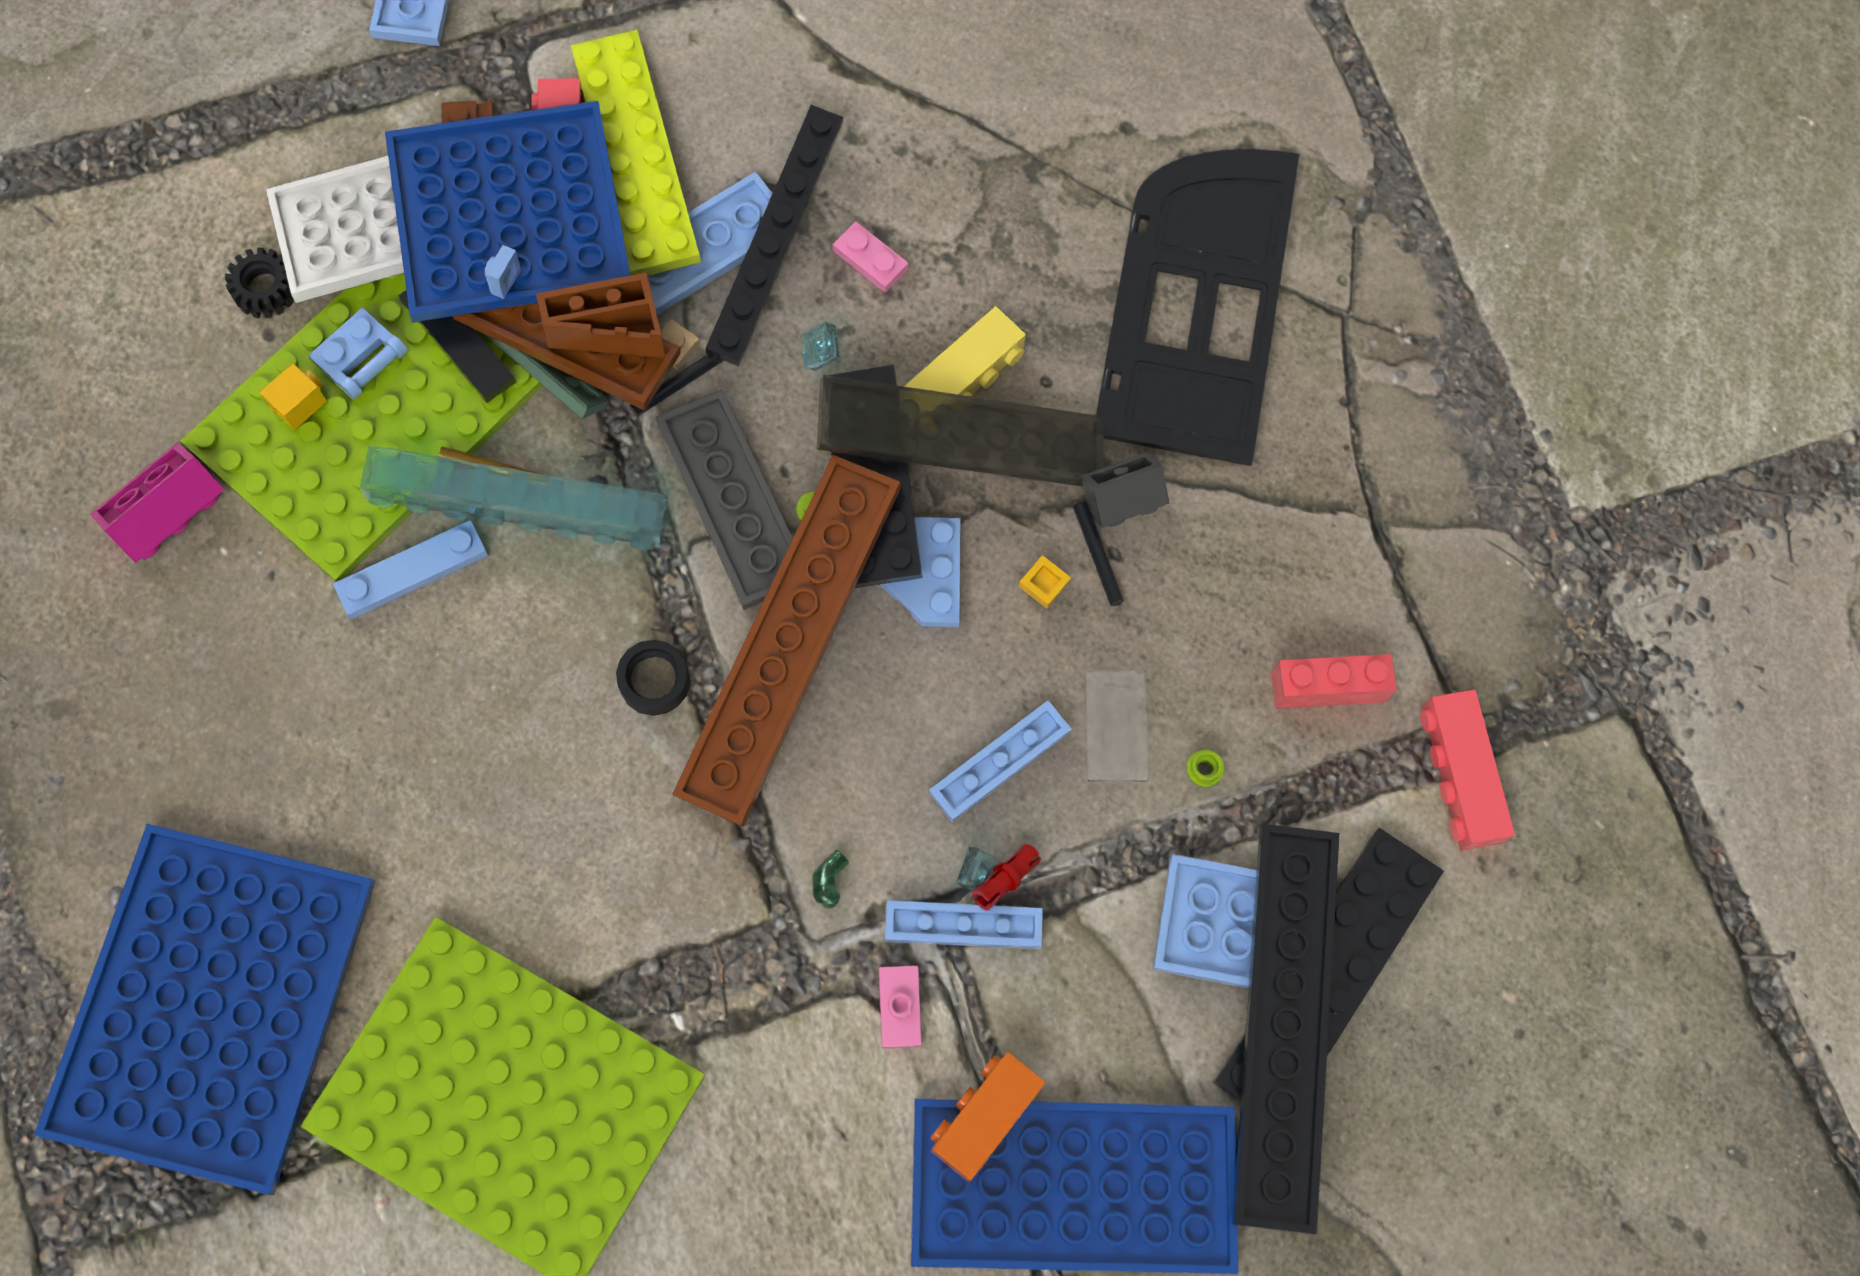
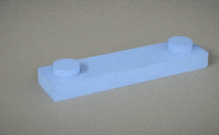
[333,520,488,620]
[929,701,1072,822]
[885,900,1043,949]

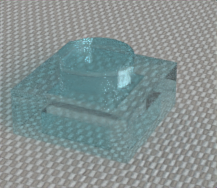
[801,322,840,371]
[956,847,1004,891]

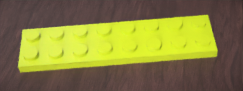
[571,30,701,276]

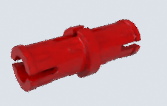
[972,844,1041,910]

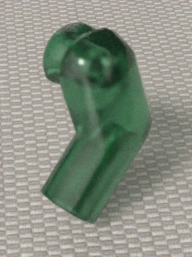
[812,850,849,909]

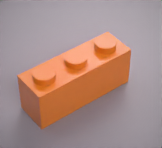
[930,1051,1046,1183]

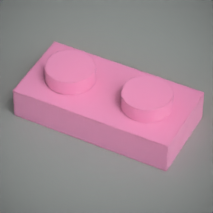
[833,221,909,293]

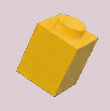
[259,363,327,430]

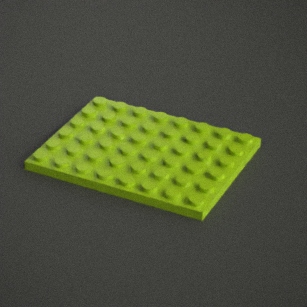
[180,273,544,582]
[300,917,706,1276]

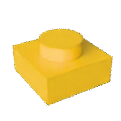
[1018,555,1071,609]

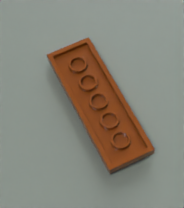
[453,303,681,410]

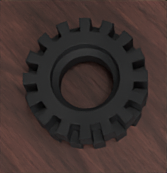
[225,247,293,318]

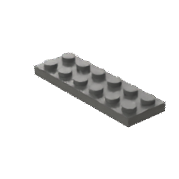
[656,389,793,610]

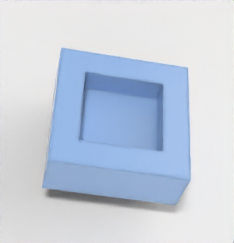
[485,245,521,299]

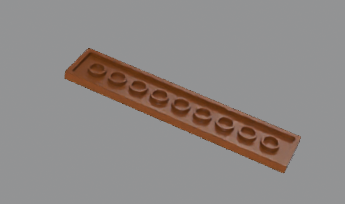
[672,455,902,827]

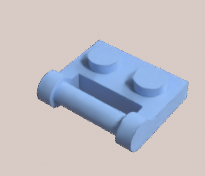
[308,308,408,400]

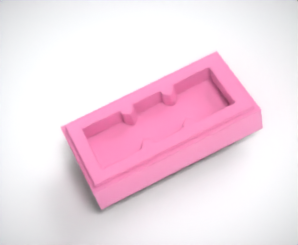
[879,966,921,1048]

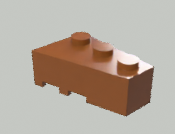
[536,272,665,358]

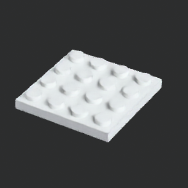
[266,156,404,303]

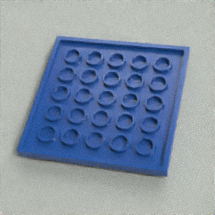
[385,101,630,322]

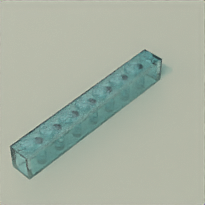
[360,445,668,550]

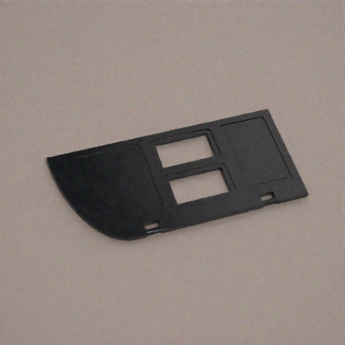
[1092,149,1300,466]

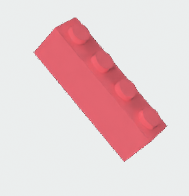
[1420,689,1515,851]

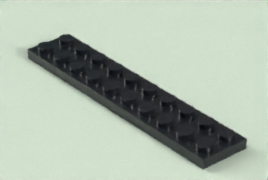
[1232,824,1340,1235]

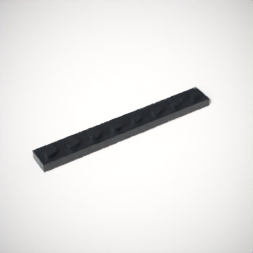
[705,105,844,366]

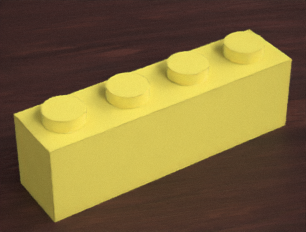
[898,306,1026,440]

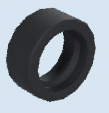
[616,640,690,716]

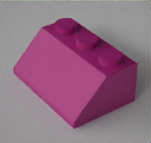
[90,442,224,563]

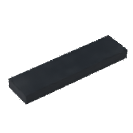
[398,290,516,403]

